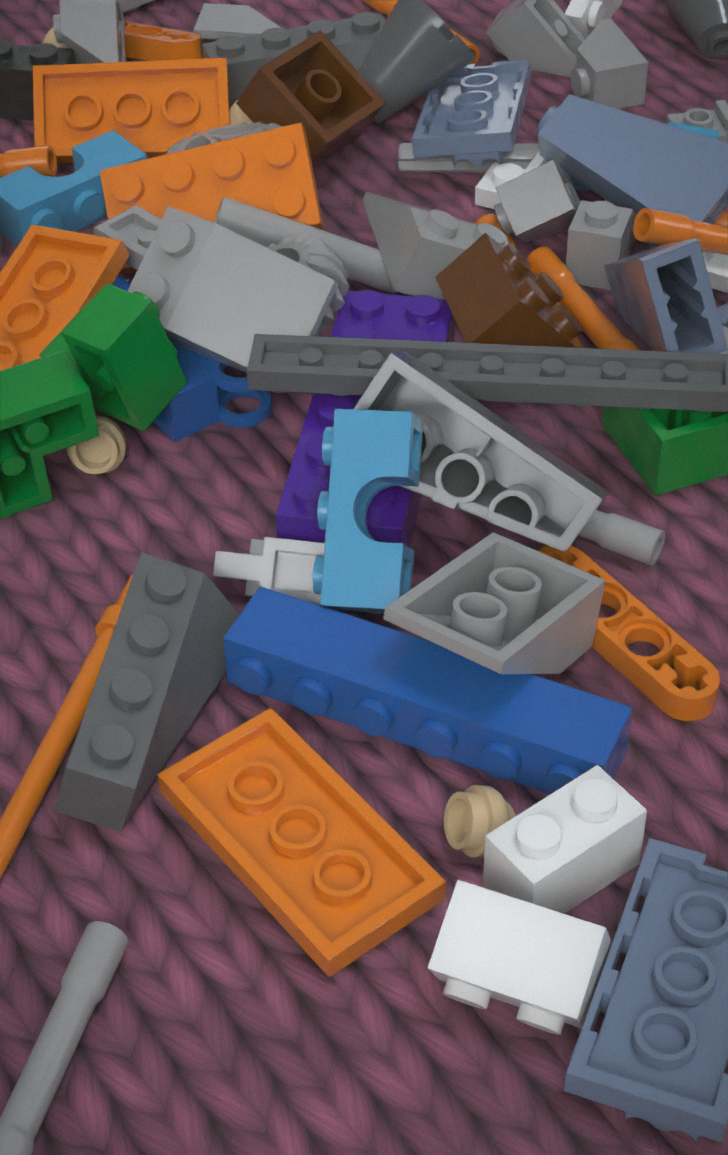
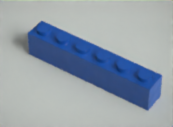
[223,586,633,794]

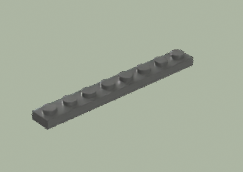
[247,334,728,412]

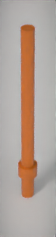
[0,574,133,880]

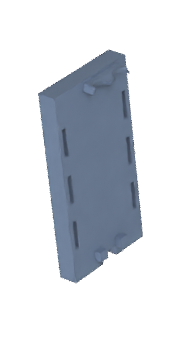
[412,59,532,168]
[564,838,728,1143]

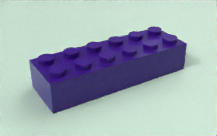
[276,290,455,547]

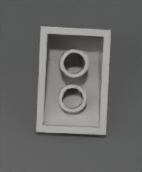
[362,192,509,300]
[128,206,339,373]
[383,532,606,674]

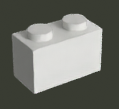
[483,765,647,914]
[428,880,611,1035]

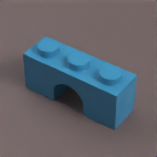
[0,130,147,246]
[313,409,423,613]

